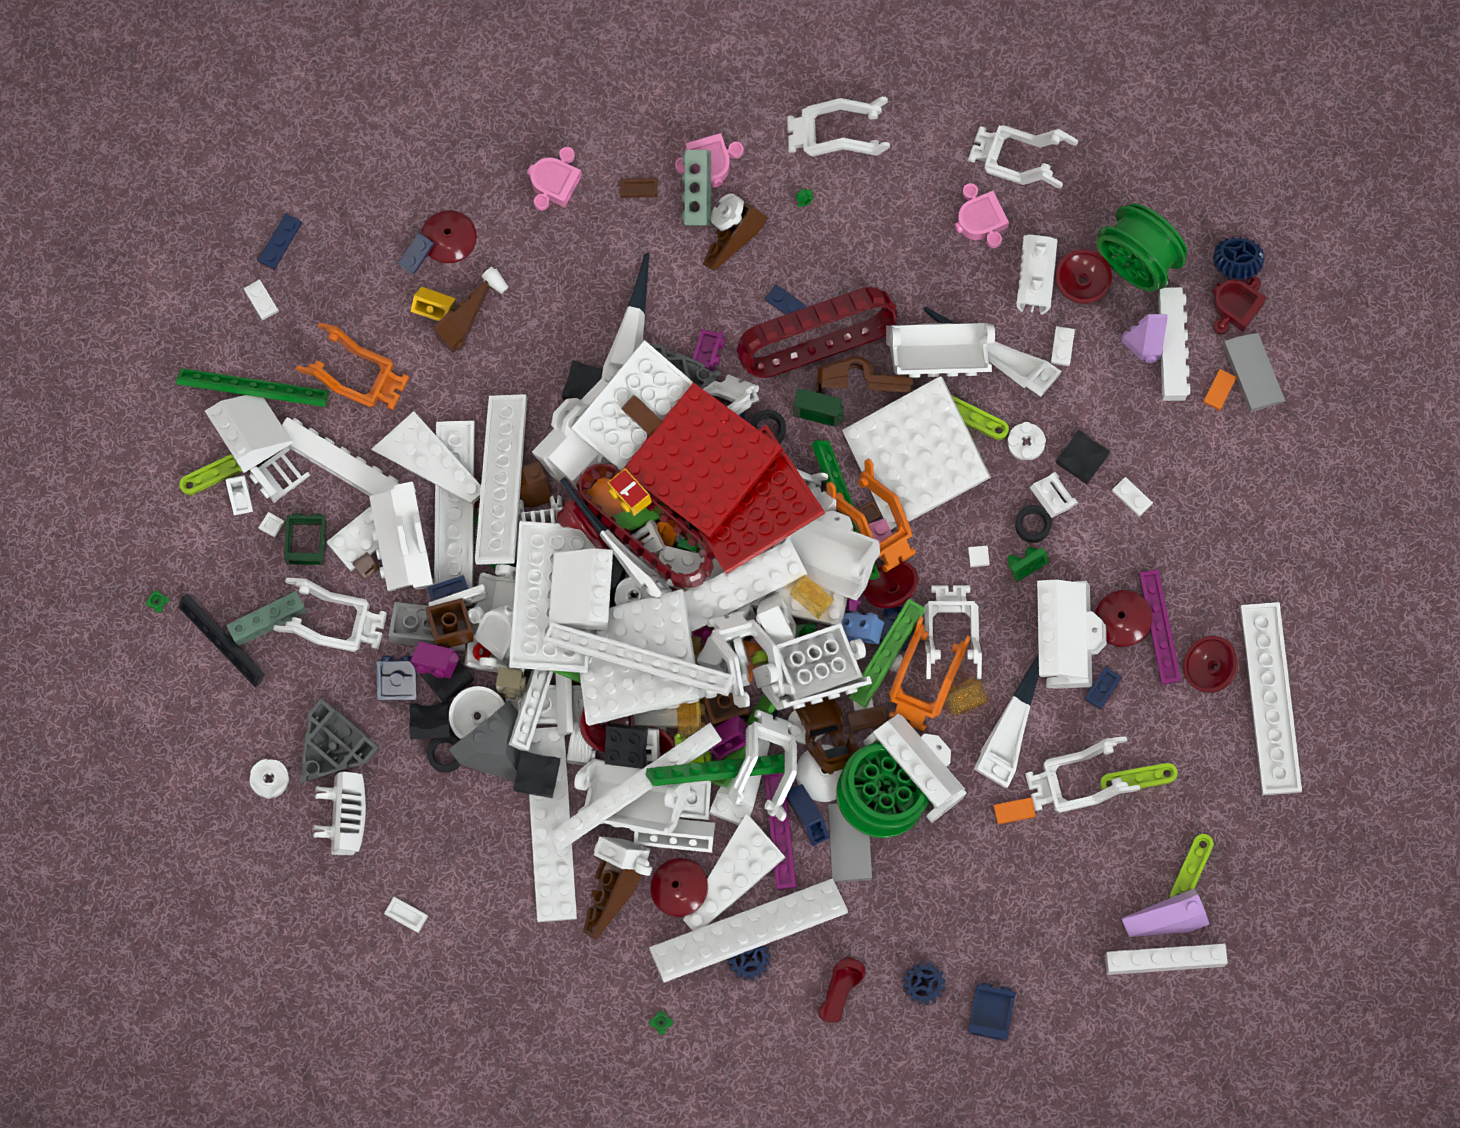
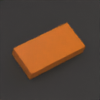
[1203,369,1237,411]
[993,797,1036,825]

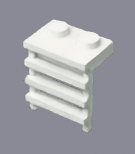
[249,446,310,503]

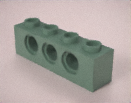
[682,150,711,226]
[227,591,307,646]

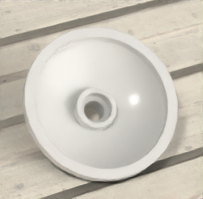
[449,686,505,739]
[796,745,843,802]

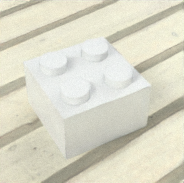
[756,592,796,645]

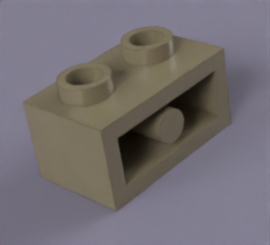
[496,667,527,699]

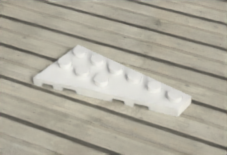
[372,411,481,505]
[683,813,786,931]

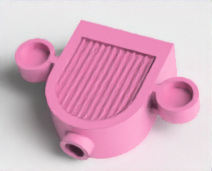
[675,133,743,187]
[527,147,582,211]
[954,183,1009,248]

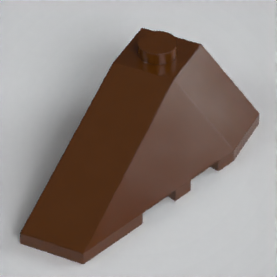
[703,202,768,271]
[434,280,490,353]
[474,461,551,508]
[583,859,642,940]

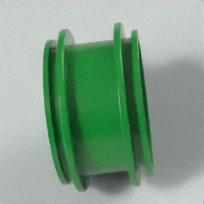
[1096,203,1187,292]
[836,742,929,838]

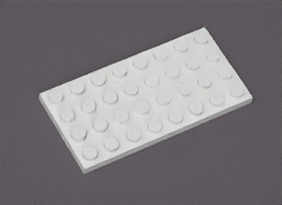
[509,521,595,673]

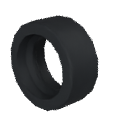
[751,409,786,443]
[1015,505,1052,543]
[427,735,460,773]

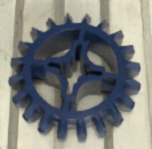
[1213,236,1265,280]

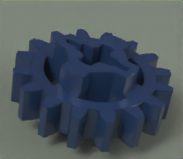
[728,946,770,981]
[903,962,946,1006]

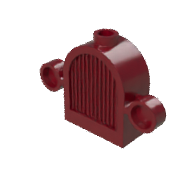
[1212,276,1267,335]

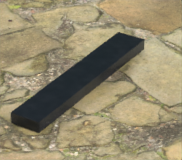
[178,594,265,687]

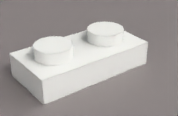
[243,280,279,321]
[1051,326,1075,366]
[1112,477,1153,517]

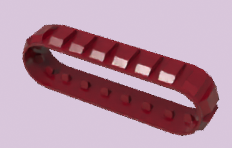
[737,287,898,378]
[576,463,714,589]

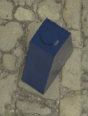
[786,784,830,847]

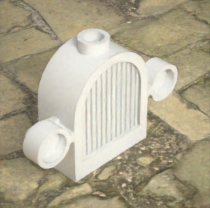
[468,605,513,661]
[594,837,652,876]

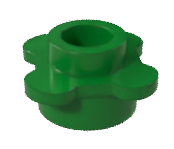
[795,189,814,208]
[146,590,169,613]
[649,1011,673,1035]

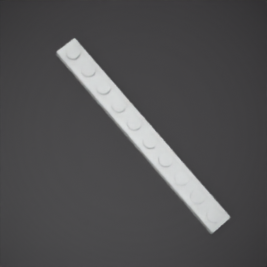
[544,622,735,696]
[548,723,722,851]

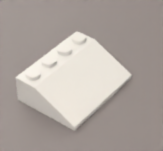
[205,395,293,473]
[548,548,613,631]
[766,623,862,701]

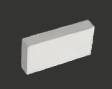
[384,897,428,933]

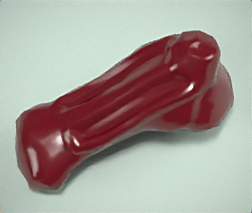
[556,498,610,550]
[818,956,866,1023]

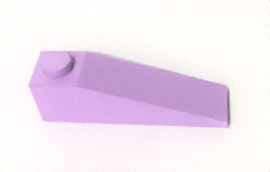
[1121,314,1168,363]
[1121,888,1209,937]

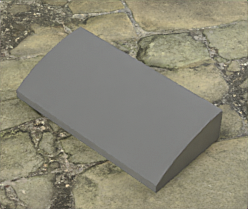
[1223,333,1285,413]
[388,602,469,651]
[828,803,872,882]

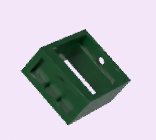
[793,388,845,427]
[284,513,327,565]

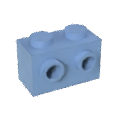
[841,611,884,644]

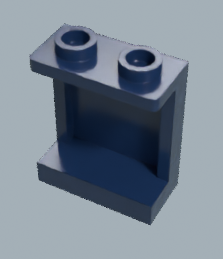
[967,983,1016,1041]

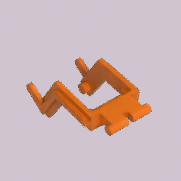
[296,323,409,410]
[826,459,916,572]
[888,616,971,732]

